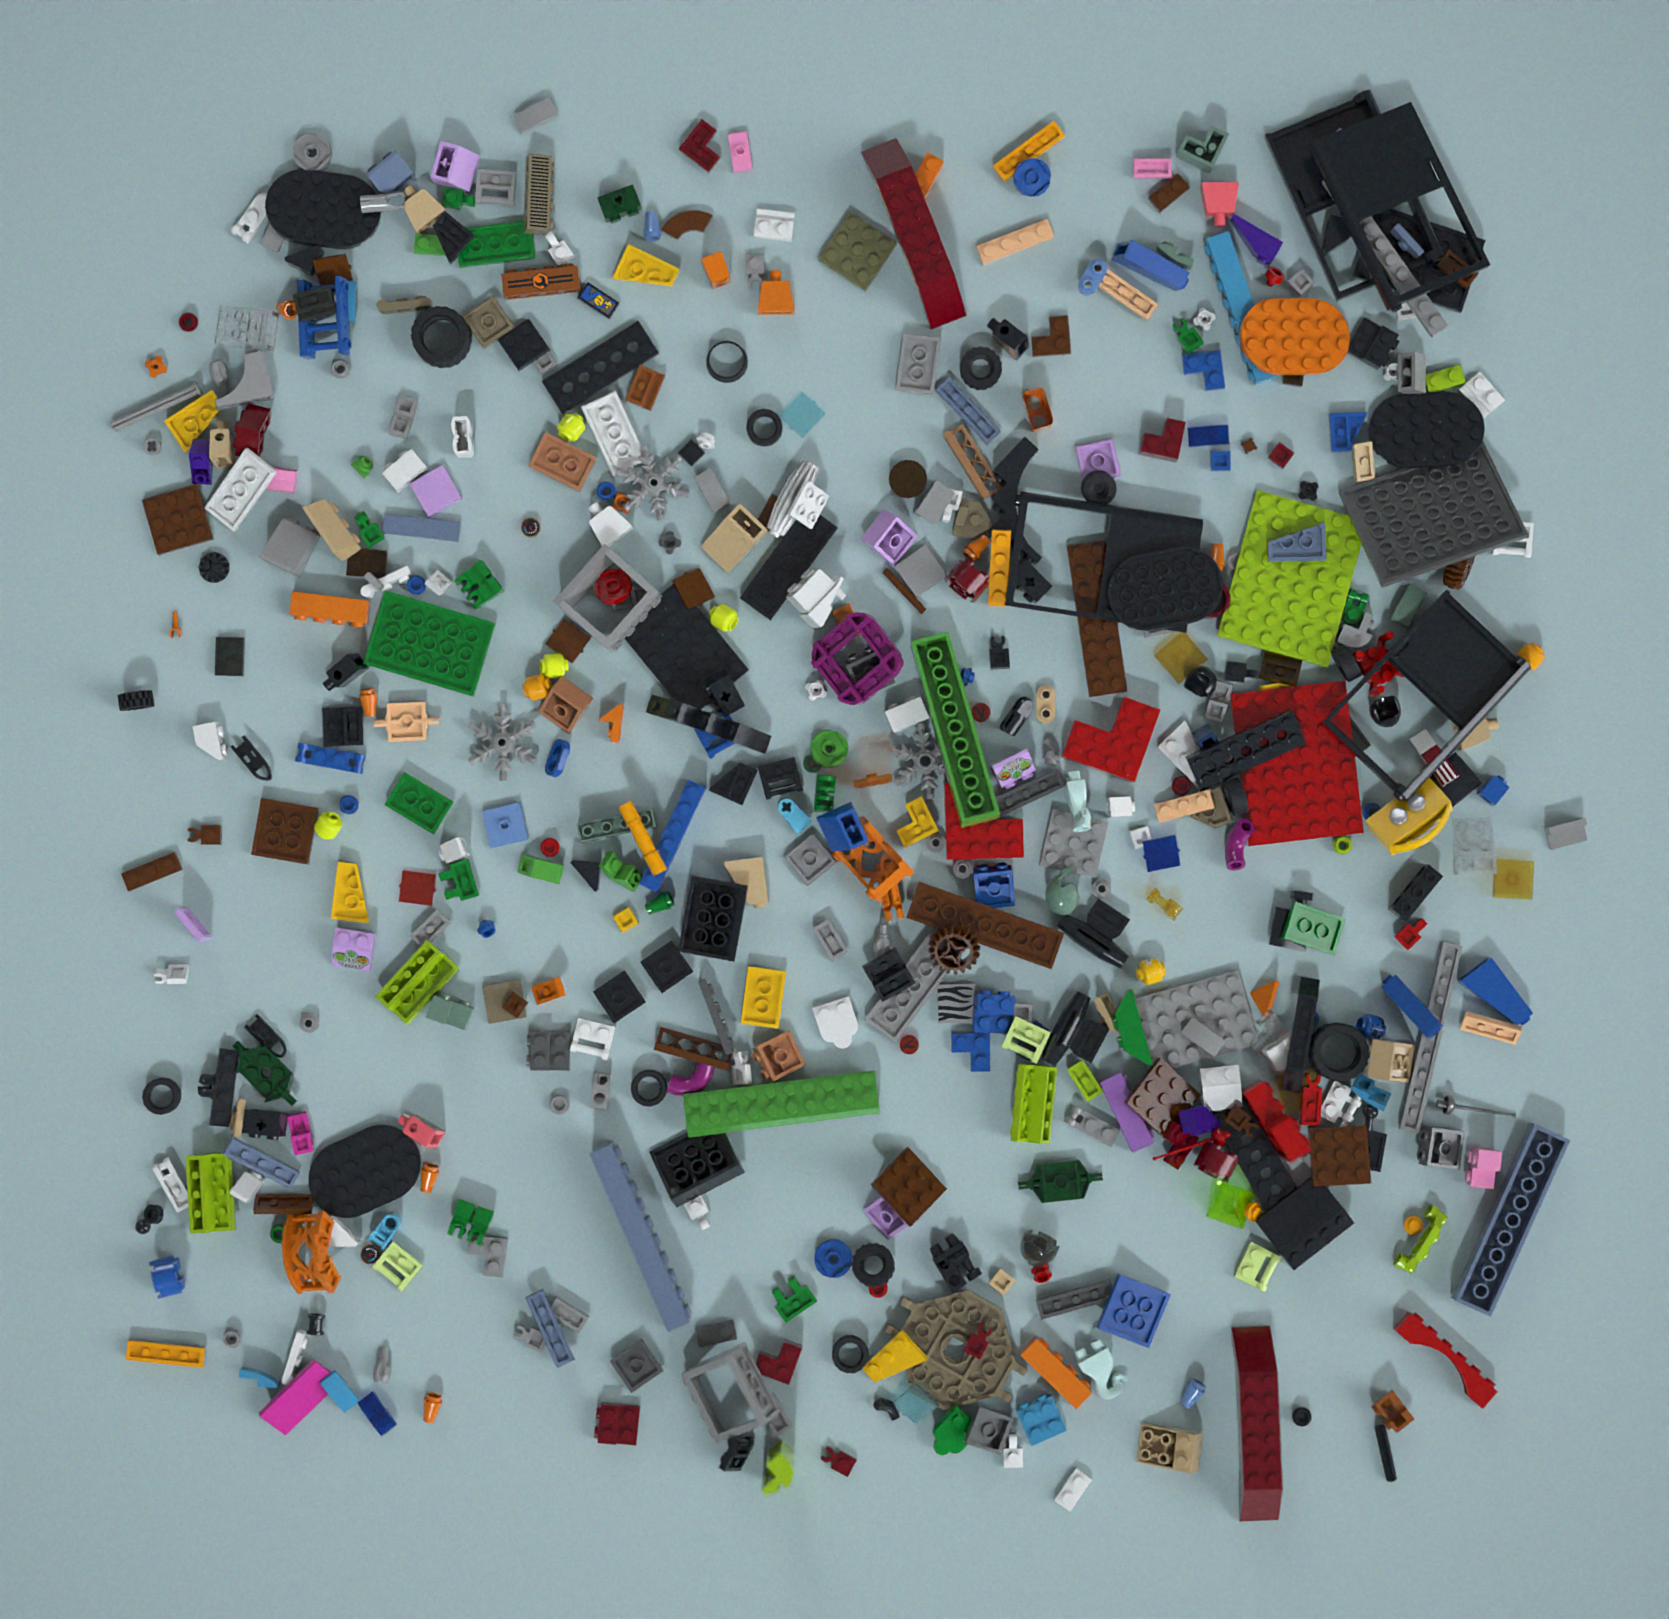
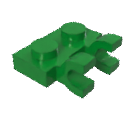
[438,859,479,901]
[772,1276,817,1323]

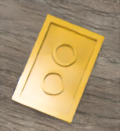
[740,966,786,1029]

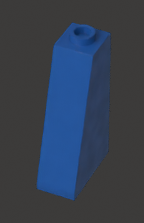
[1111,240,1190,291]
[1457,958,1533,1026]
[1381,974,1444,1039]

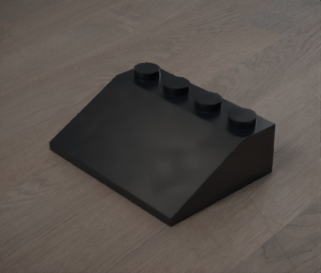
[678,876,748,962]
[649,1133,745,1208]
[1255,1176,1354,1270]

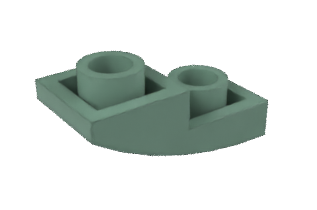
[1156,241,1194,270]
[1390,584,1427,628]

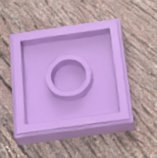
[1075,438,1121,480]
[410,465,462,517]
[174,908,211,942]

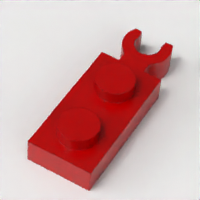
[1299,1073,1322,1126]

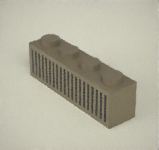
[523,153,555,235]

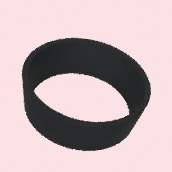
[706,341,748,383]

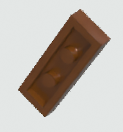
[121,852,183,892]
[253,1194,314,1214]

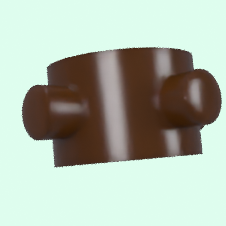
[1241,438,1257,454]

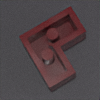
[233,404,271,457]
[1138,418,1186,462]
[755,1339,802,1385]

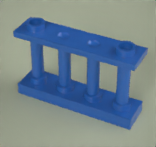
[297,276,352,359]

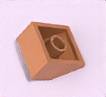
[538,676,593,734]

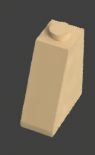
[724,857,769,908]

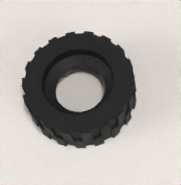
[960,346,1002,390]
[851,1243,895,1288]

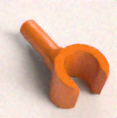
[169,612,182,638]

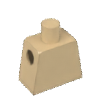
[402,185,446,234]
[209,420,235,469]
[1452,717,1499,751]

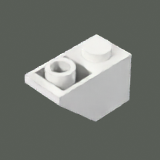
[192,722,228,761]

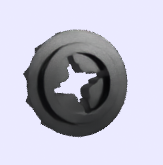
[198,552,230,583]

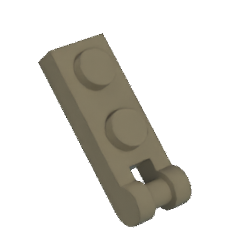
[376,296,433,315]

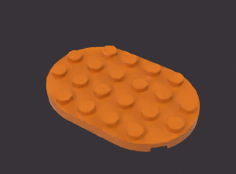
[1239,298,1350,375]

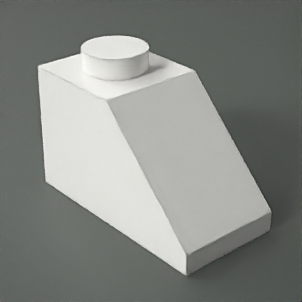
[1106,796,1135,818]
[438,837,470,864]
[230,1170,265,1203]
[328,1215,361,1247]

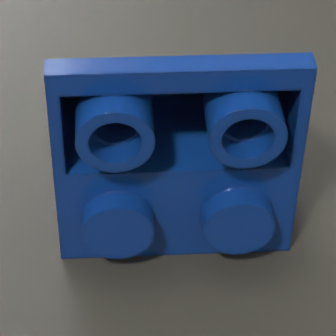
[816,802,869,852]

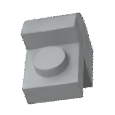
[1335,612,1374,649]

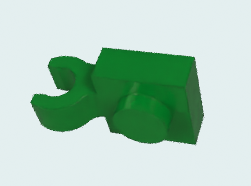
[441,187,475,210]

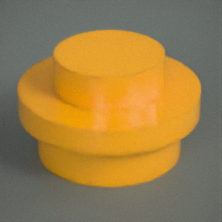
[1244,1202,1262,1222]
[1404,1216,1423,1235]

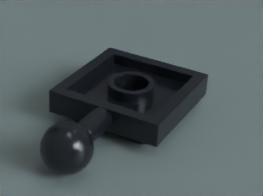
[1363,1104,1387,1172]

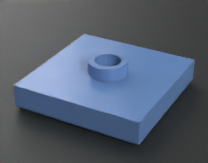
[482,802,528,849]

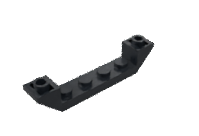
[1281,976,1320,1093]

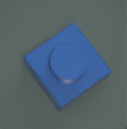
[1210,451,1231,471]

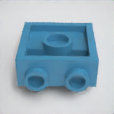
[1016,1393,1067,1446]

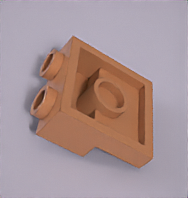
[752,1030,806,1083]

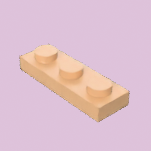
[1154,789,1215,823]
[1460,1011,1522,1045]

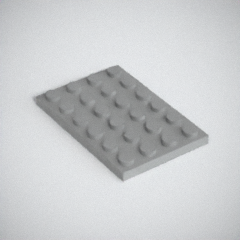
[1135,970,1259,1072]

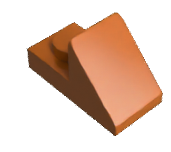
[598,704,625,743]
[531,977,566,1005]

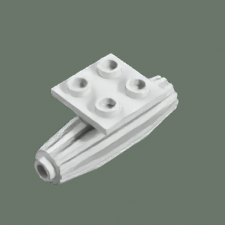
[767,460,829,538]

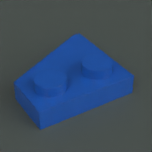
[1329,412,1367,453]

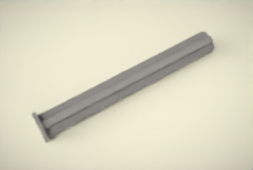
[110,381,202,431]

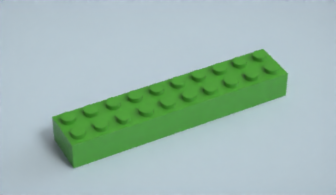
[910,632,1000,828]
[683,1070,880,1137]

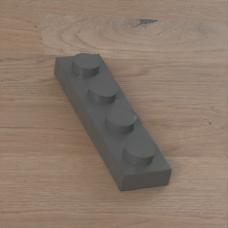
[996,769,1065,817]
[699,980,735,1056]
[1036,1279,1112,1320]

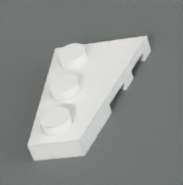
[1157,720,1209,788]

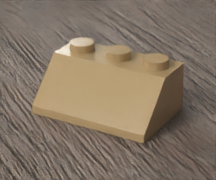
[302,499,361,562]

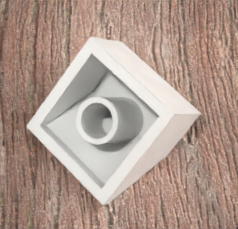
[1198,1065,1242,1112]

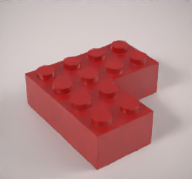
[1061,697,1160,783]
[944,783,1024,860]
[1242,1079,1311,1163]

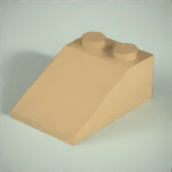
[1367,1039,1415,1083]

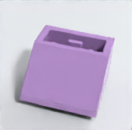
[430,141,480,193]

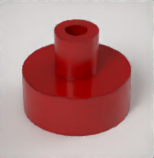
[1265,266,1285,287]

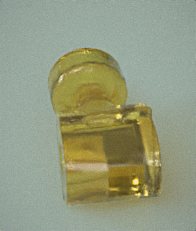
[1146,887,1183,921]

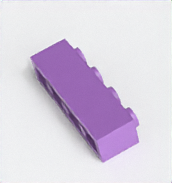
[1099,1072,1155,1152]

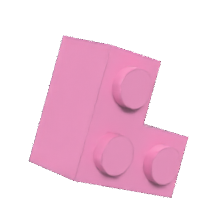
[1465,1147,1502,1189]

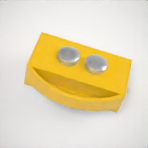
[1365,778,1453,856]

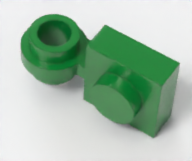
[354,511,386,548]

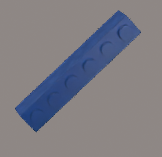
[640,780,707,892]

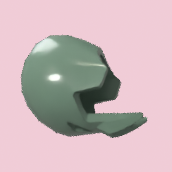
[1045,867,1080,915]

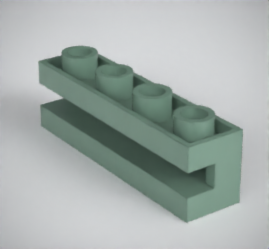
[577,808,657,843]

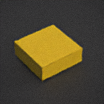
[612,907,639,933]

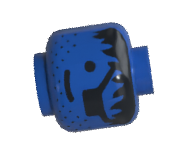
[1356,1014,1386,1040]

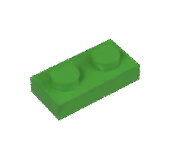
[414,234,446,256]

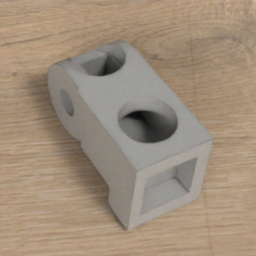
[590,1072,611,1110]

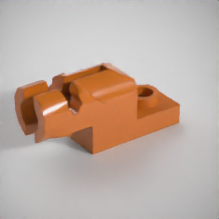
[874,861,904,921]

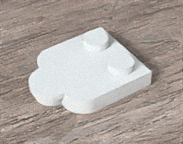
[812,996,858,1048]

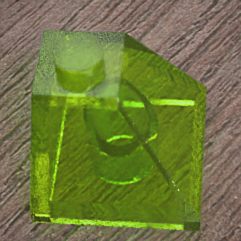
[1206,1180,1255,1229]

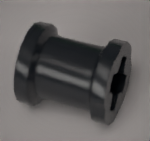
[306,1314,325,1335]

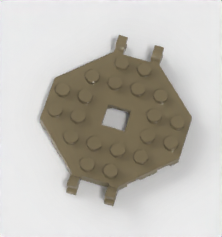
[884,1289,1028,1410]

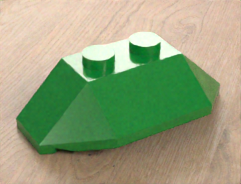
[1111,989,1152,1065]

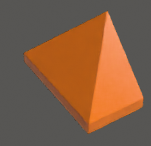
[1250,980,1280,1019]

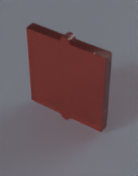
[399,870,436,906]

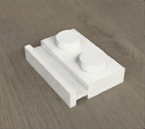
[754,209,795,242]
[1458,372,1505,419]

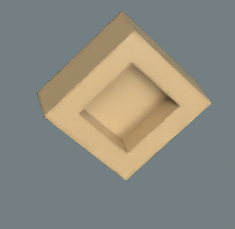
[988,1268,1016,1296]

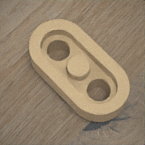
[1036,685,1055,724]

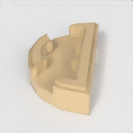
[230,1099,246,1138]

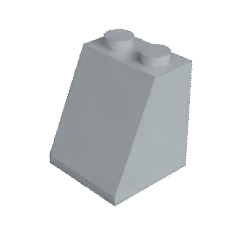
[259,517,320,578]

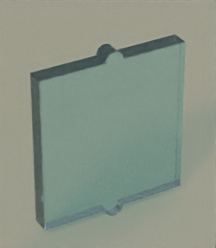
[780,392,825,438]
[893,1383,939,1424]

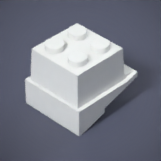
[786,569,846,628]

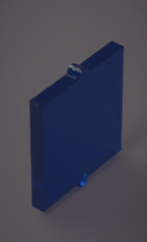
[1142,835,1181,872]

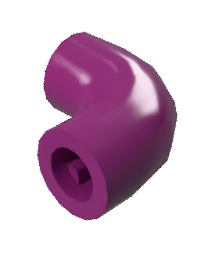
[1225,818,1254,871]
[667,1062,715,1096]

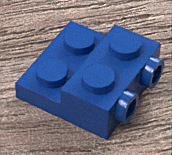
[973,862,1015,908]
[972,990,1015,1034]

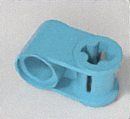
[778,798,812,834]
[368,1212,402,1250]

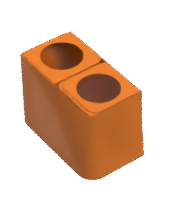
[701,251,731,289]
[1022,388,1053,432]

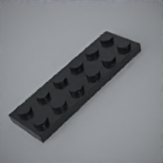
[740,515,838,621]

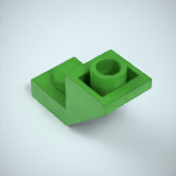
[599,851,643,892]
[517,854,564,884]

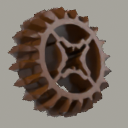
[1443,556,1476,590]
[928,923,981,975]

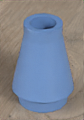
[643,211,662,242]
[1180,1378,1206,1409]

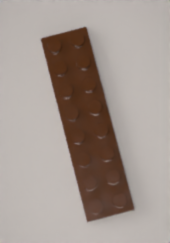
[1066,540,1127,697]
[906,882,1064,969]

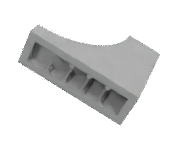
[215,349,274,411]

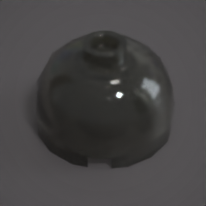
[1020,1230,1060,1267]

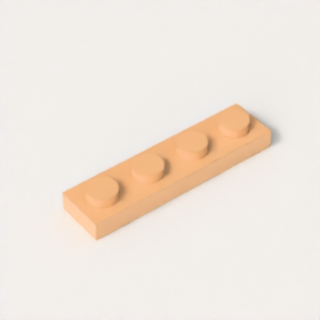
[976,219,1054,265]
[1094,266,1158,321]

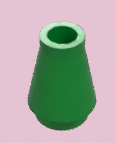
[645,891,675,915]

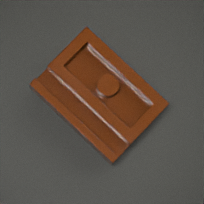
[625,365,666,411]

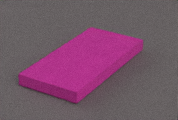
[258,1359,331,1436]

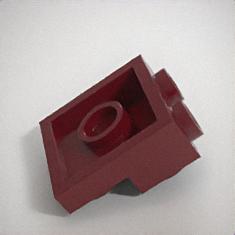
[594,1402,640,1446]

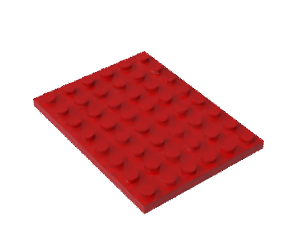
[1230,680,1364,846]

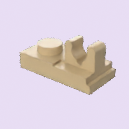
[1352,441,1375,482]
[1094,992,1118,1032]

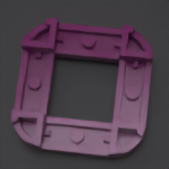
[811,612,904,705]

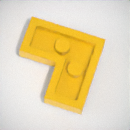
[896,796,939,848]

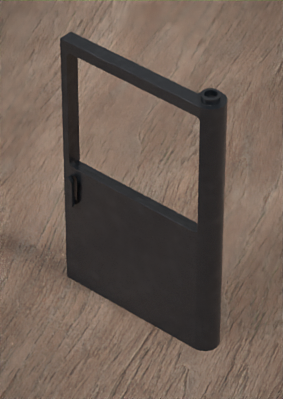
[1264,90,1444,301]
[1308,102,1491,313]
[1004,491,1203,633]
[1321,590,1531,802]

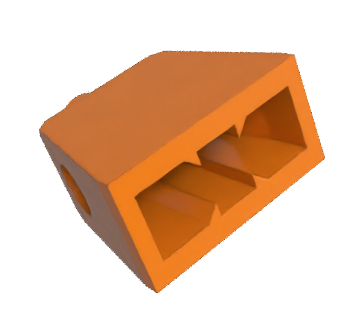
[758,270,794,315]

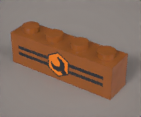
[501,263,581,300]

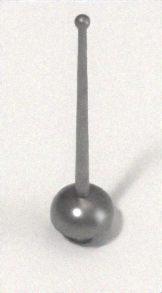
[1436,1095,1516,1118]

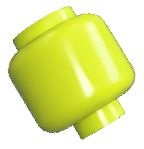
[557,413,585,442]
[709,603,739,632]
[539,653,568,679]
[314,811,342,840]

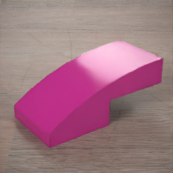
[287,1111,314,1155]

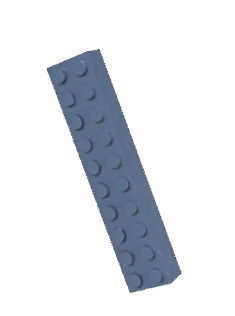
[1451,1123,1570,1317]
[589,1142,692,1332]

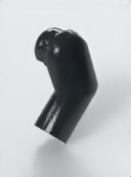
[873,1398,900,1421]

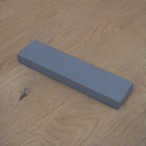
[935,377,1001,445]
[382,514,461,542]
[222,1136,300,1189]
[525,1289,575,1368]

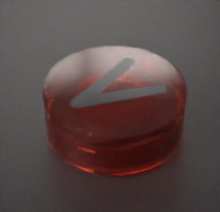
[971,703,991,722]
[899,1035,919,1055]

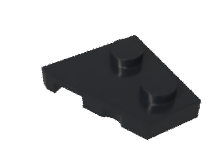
[433,211,475,264]
[709,763,758,805]

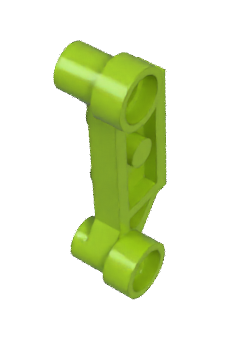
[1393,1204,1448,1274]

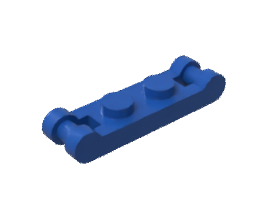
[295,743,366,774]

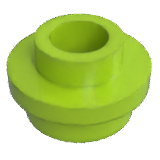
[1333,835,1352,855]

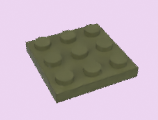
[818,212,897,292]

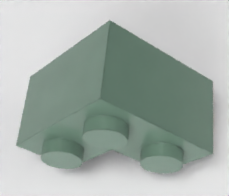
[1176,126,1229,173]
[426,993,474,1030]

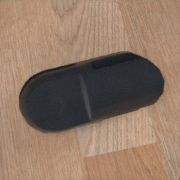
[1000,697,1034,736]

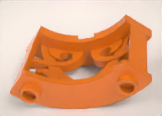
[831,816,915,903]
[282,1211,341,1294]

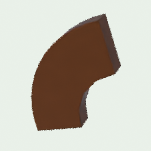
[661,210,713,240]

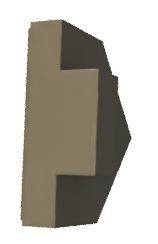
[952,498,993,540]
[1190,786,1233,829]

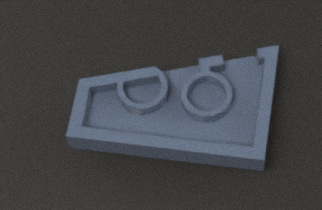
[1267,522,1326,562]

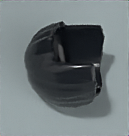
[1184,666,1217,697]
[1369,696,1401,728]

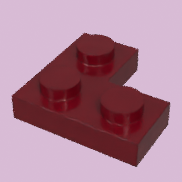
[678,119,721,173]
[1163,1121,1199,1170]

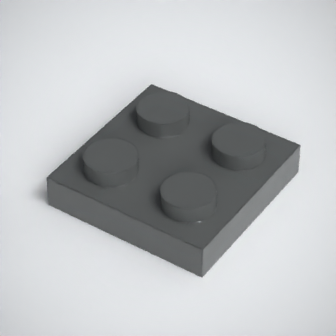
[610,1338,664,1393]

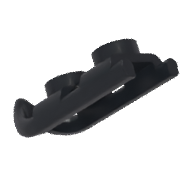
[231,735,272,781]
[244,1014,287,1058]

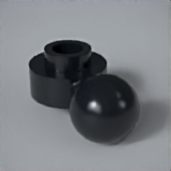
[135,1205,164,1234]

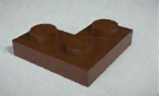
[1031,315,1071,357]

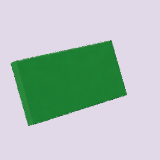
[458,220,536,268]

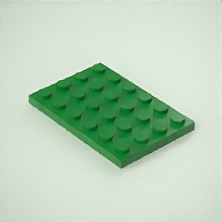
[363,591,496,697]

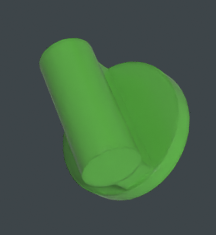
[351,456,373,479]

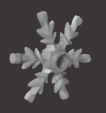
[615,445,689,521]
[467,704,538,781]
[889,723,947,799]

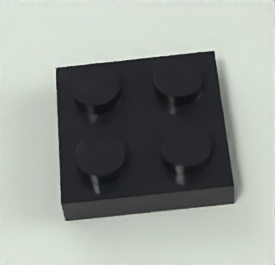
[497,318,550,371]
[640,940,694,993]
[593,970,646,1023]

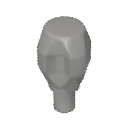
[209,360,228,395]
[873,924,891,958]
[373,1348,391,1383]

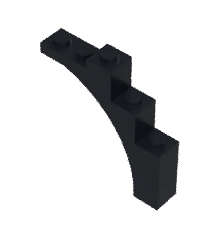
[989,437,1042,565]
[646,694,772,754]

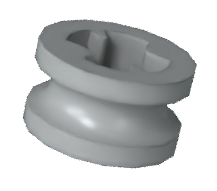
[143,438,162,456]

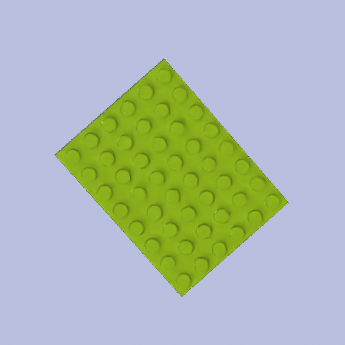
[1216,490,1361,668]

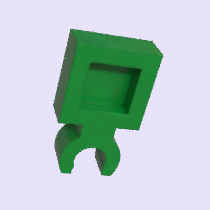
[1172,318,1204,354]

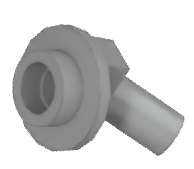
[1042,738,1060,766]

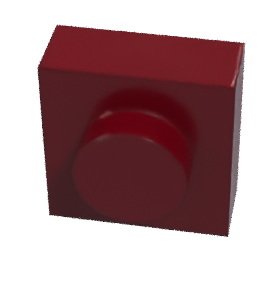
[1268,442,1295,469]

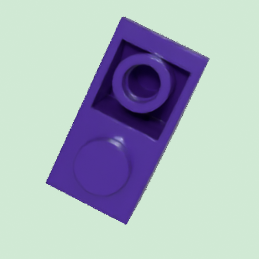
[189,439,213,485]
[1179,1106,1221,1136]

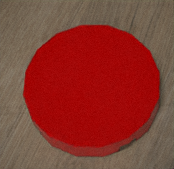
[594,568,633,605]

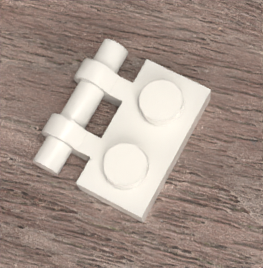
[1321,1081,1362,1127]

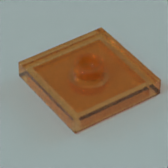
[853,773,892,789]

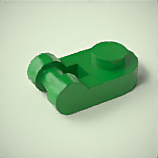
[1342,589,1369,625]

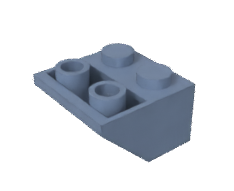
[366,150,415,194]

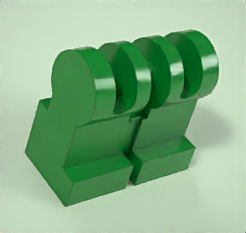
[454,559,505,610]
[813,775,836,813]
[447,1199,494,1246]

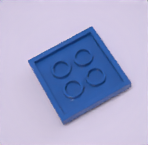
[1096,1273,1171,1348]

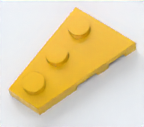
[612,244,680,287]
[164,390,221,453]
[331,862,369,923]
[862,1330,929,1383]

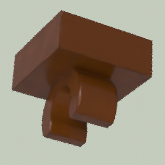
[502,991,529,1018]

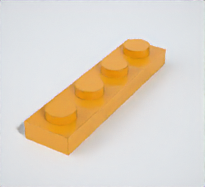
[992,121,1065,182]
[988,529,1011,607]
[125,1340,206,1368]

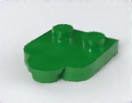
[932,1404,972,1455]

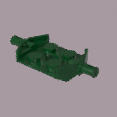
[232,1041,297,1107]
[1018,1159,1103,1203]

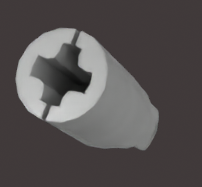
[360,193,405,213]

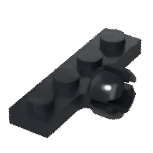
[198,1048,239,1127]

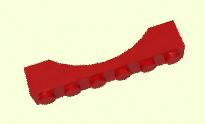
[1393,1311,1498,1409]

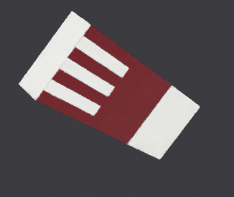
[1409,729,1459,787]

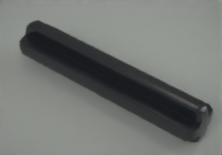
[1374,1424,1397,1482]

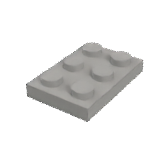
[895,333,941,396]

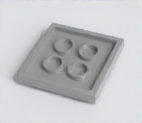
[1039,809,1108,878]

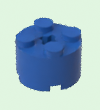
[149,1255,186,1299]

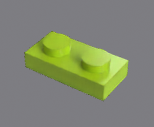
[1426,365,1466,392]
[1066,1059,1104,1102]

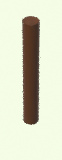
[882,568,927,614]

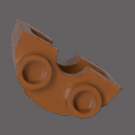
[1371,1389,1415,1433]

